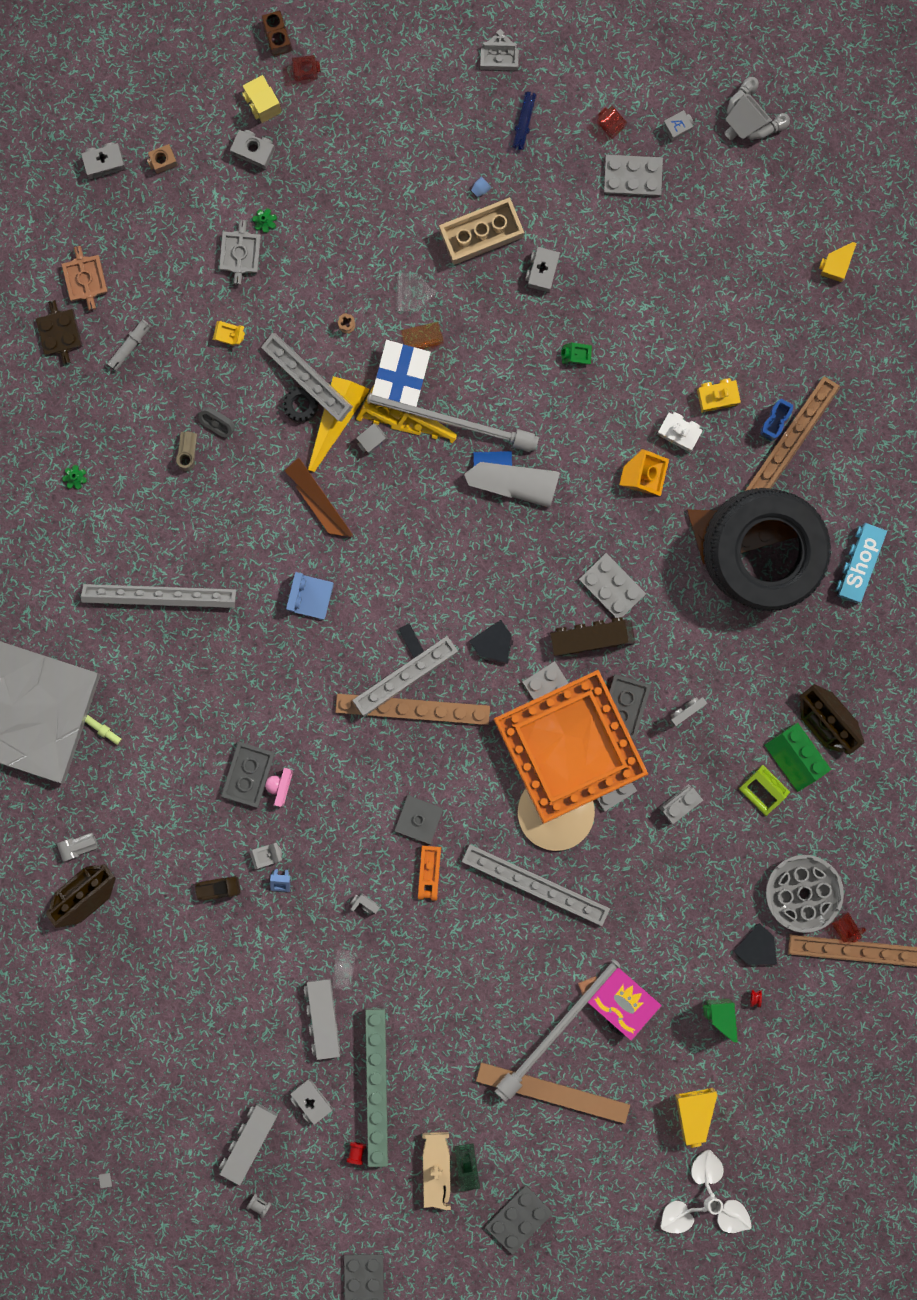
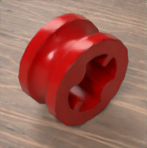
[750,990,762,1008]

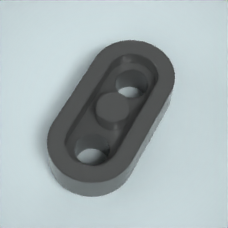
[198,407,235,437]

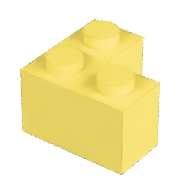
[242,75,282,123]

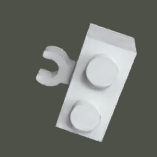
[657,412,703,453]

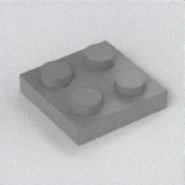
[669,697,707,727]

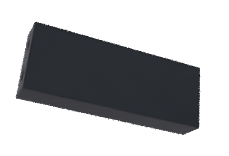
[399,623,424,658]

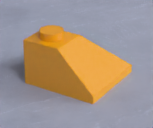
[619,449,669,496]

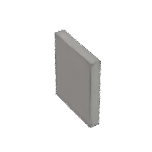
[99,1173,112,1188]

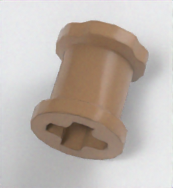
[338,313,355,333]

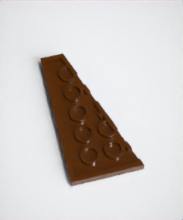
[687,509,797,564]

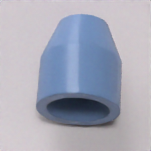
[471,176,492,197]

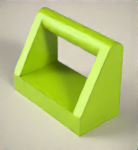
[739,765,790,816]

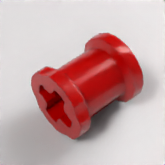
[346,1142,367,1165]

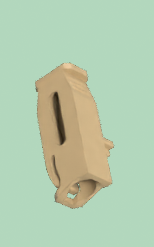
[422,1132,451,1210]

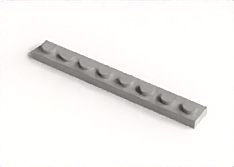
[81,584,236,608]
[462,845,610,926]

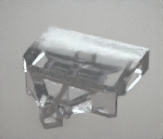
[396,273,437,312]

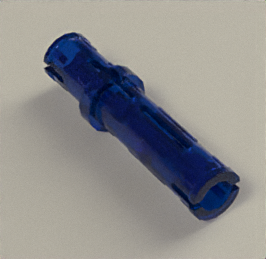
[512,91,537,150]

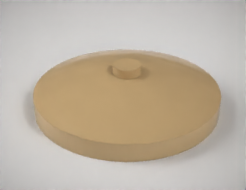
[518,789,595,851]

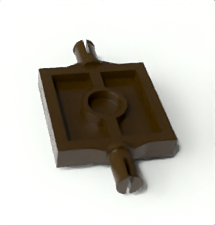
[36,300,83,365]

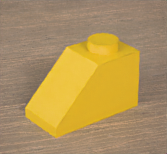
[819,242,857,282]

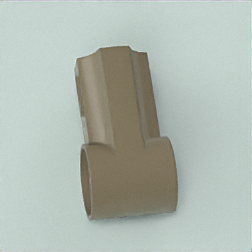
[176,431,198,472]

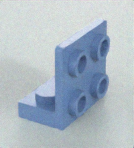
[286,572,334,619]

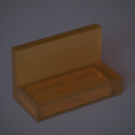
[401,322,444,349]

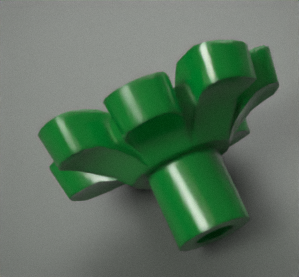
[252,208,277,233]
[62,465,87,490]

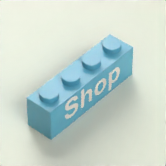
[836,523,887,604]

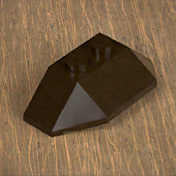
[799,684,865,755]
[46,864,116,928]

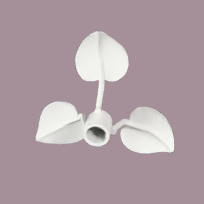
[661,1150,751,1233]

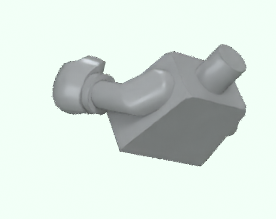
[724,77,790,140]

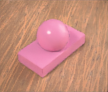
[265,768,293,807]

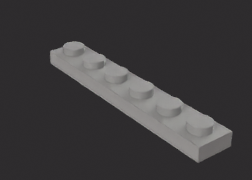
[261,333,353,422]
[352,636,458,717]

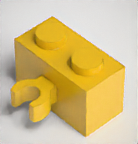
[697,378,741,413]

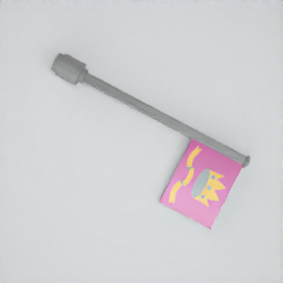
[494,960,662,1101]

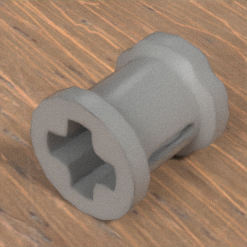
[246,1193,271,1218]

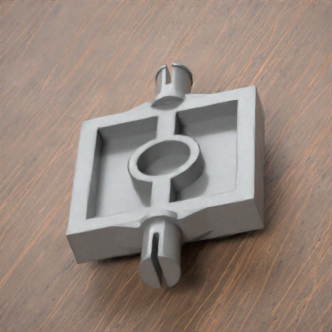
[219,220,261,285]

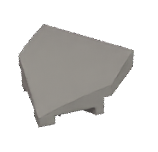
[480,29,519,71]

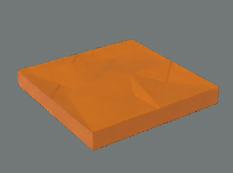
[493,670,648,824]

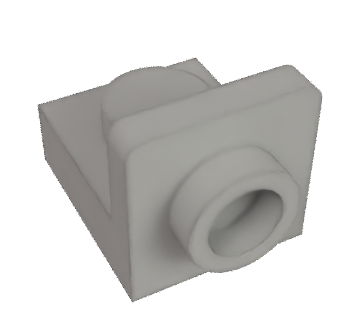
[350,893,381,914]

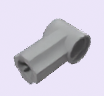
[57,833,98,862]

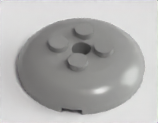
[766,855,844,933]

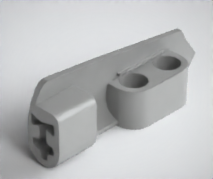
[464,462,560,508]

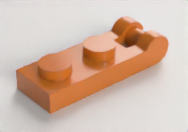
[418,846,441,901]

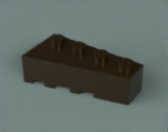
[550,617,636,656]

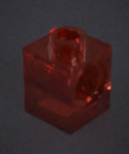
[292,55,321,81]
[597,106,627,139]

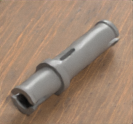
[107,319,152,371]

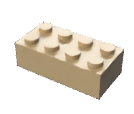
[439,198,524,265]

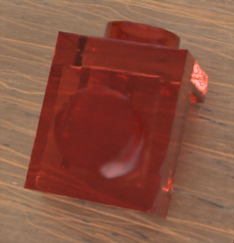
[832,912,866,943]

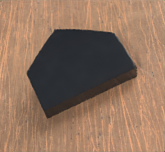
[470,620,513,664]
[734,923,777,967]

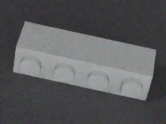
[304,978,341,1060]
[219,1104,278,1185]

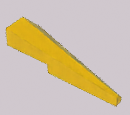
[308,376,370,472]
[356,386,457,443]

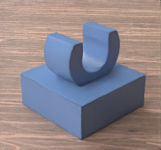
[270,869,290,892]

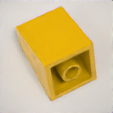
[675,1088,717,1148]

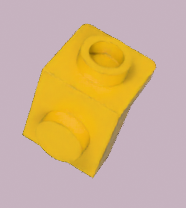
[213,321,245,346]

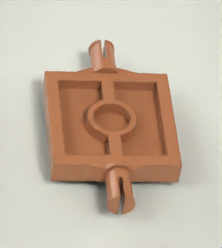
[62,246,108,310]

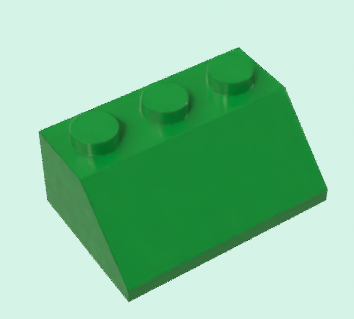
[764,722,832,792]
[703,998,738,1043]

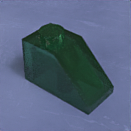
[455,1143,480,1191]

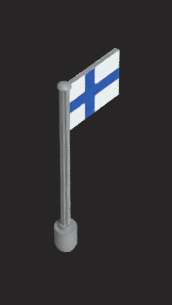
[367,340,539,452]

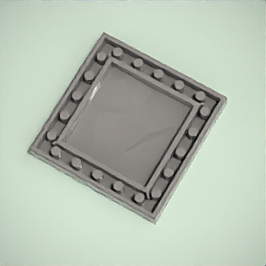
[0,641,101,784]

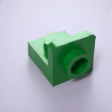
[561,342,592,365]

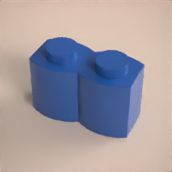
[760,399,793,441]

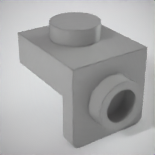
[249,843,282,869]

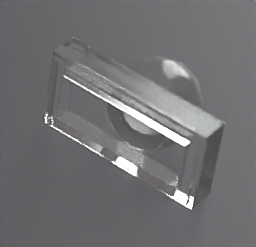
[332,949,356,990]

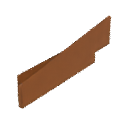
[284,458,353,538]

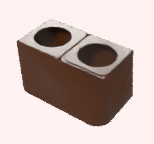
[262,10,293,56]

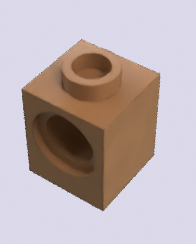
[147,144,178,174]

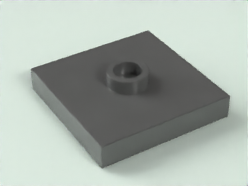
[395,795,444,845]

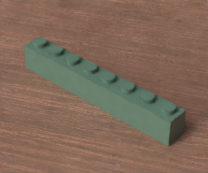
[366,1008,388,1167]

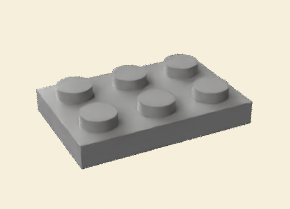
[604,155,663,196]
[579,553,646,618]

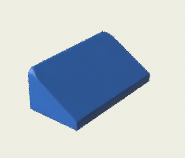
[473,451,512,466]

